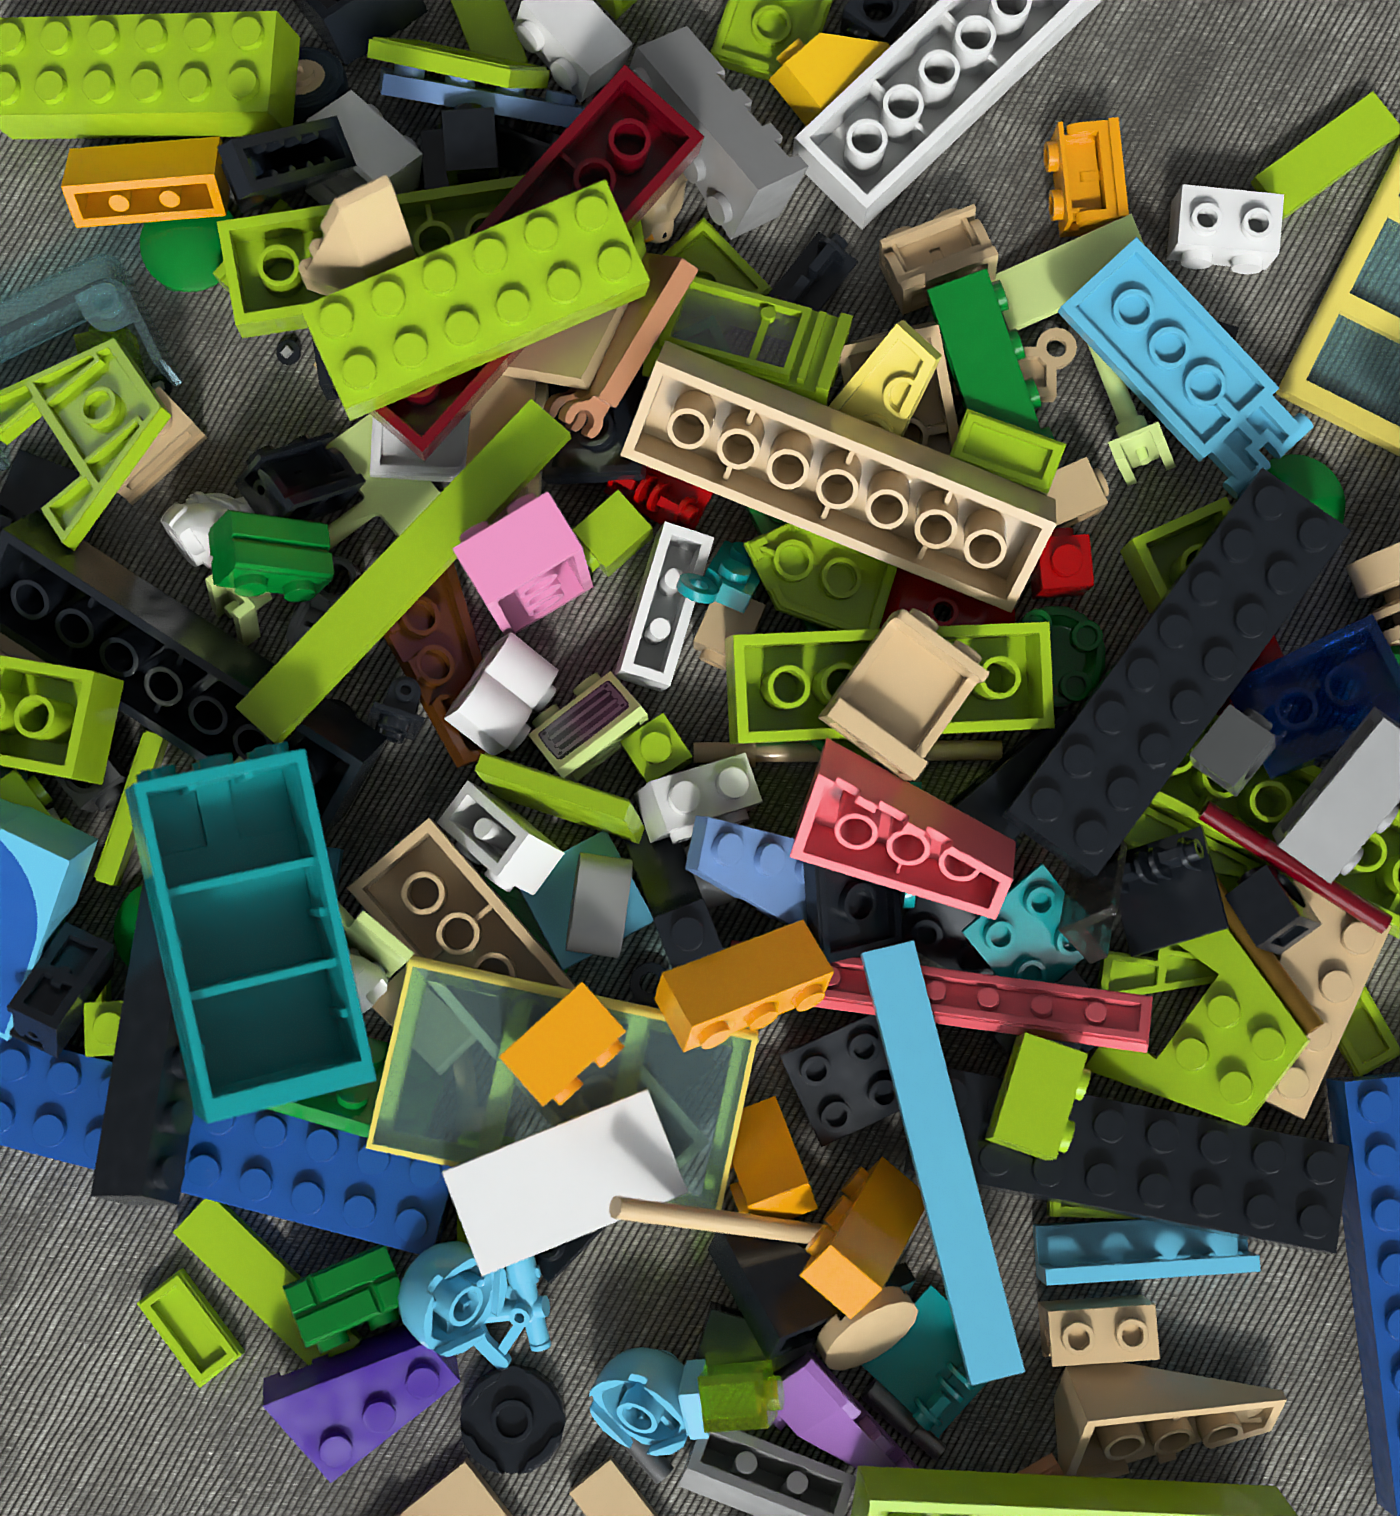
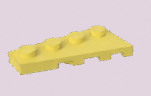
[828,320,942,437]

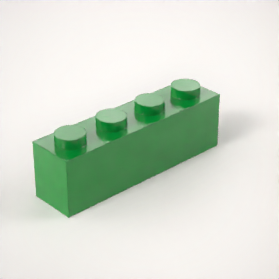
[927,268,1054,440]

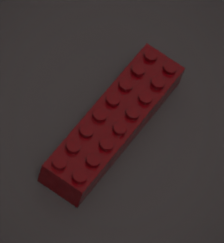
[369,64,705,462]

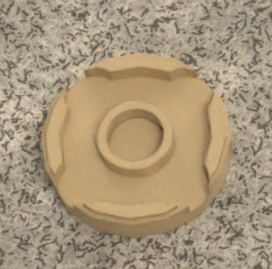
[816,1286,918,1371]

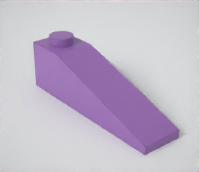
[759,1350,920,1469]

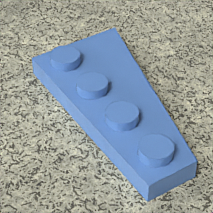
[379,64,585,127]
[685,816,807,925]

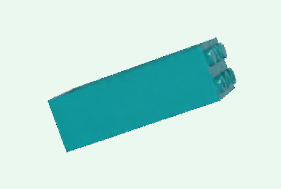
[125,742,376,1124]

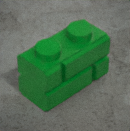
[208,510,334,602]
[282,1244,401,1354]

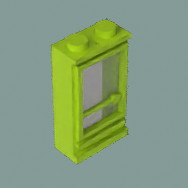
[642,277,853,406]

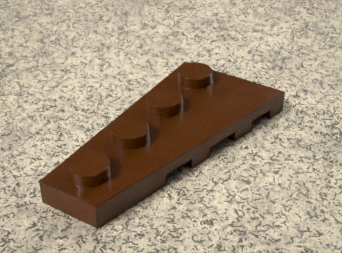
[353,562,511,768]

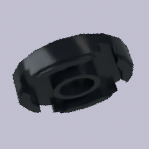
[460,1364,566,1474]

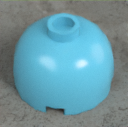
[398,1241,508,1357]
[589,1347,688,1456]

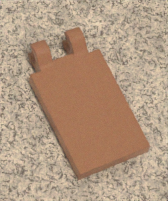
[543,253,699,439]

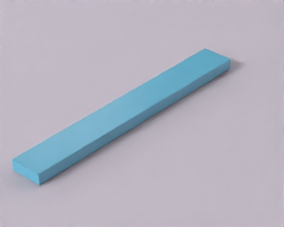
[860,941,1025,1386]

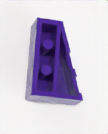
[262,1325,460,1483]

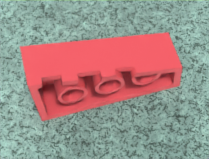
[790,738,1016,920]

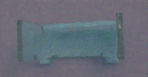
[0,254,183,472]

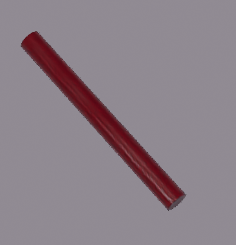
[1198,801,1393,934]

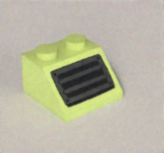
[528,671,649,782]

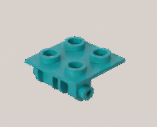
[961,863,1103,983]
[862,1284,987,1438]

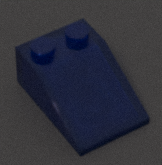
[1229,614,1400,780]

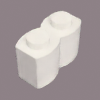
[444,632,559,756]

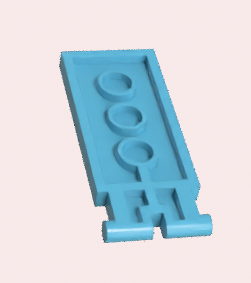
[1058,237,1313,498]

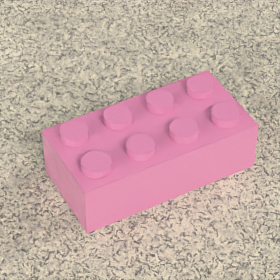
[452,491,593,636]

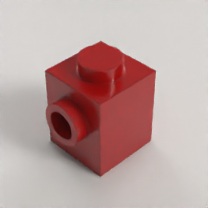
[1030,527,1094,599]

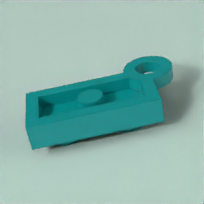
[676,540,762,614]

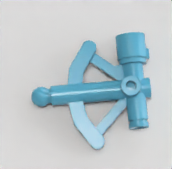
[474,1256,551,1369]

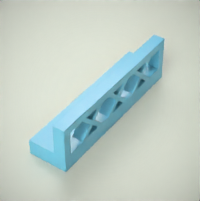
[1033,1219,1261,1286]

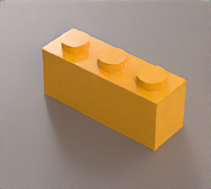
[61,136,230,228]
[654,920,834,1053]
[800,1156,925,1319]

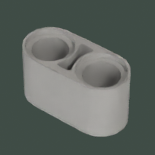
[566,852,633,958]

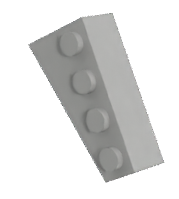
[629,26,809,240]

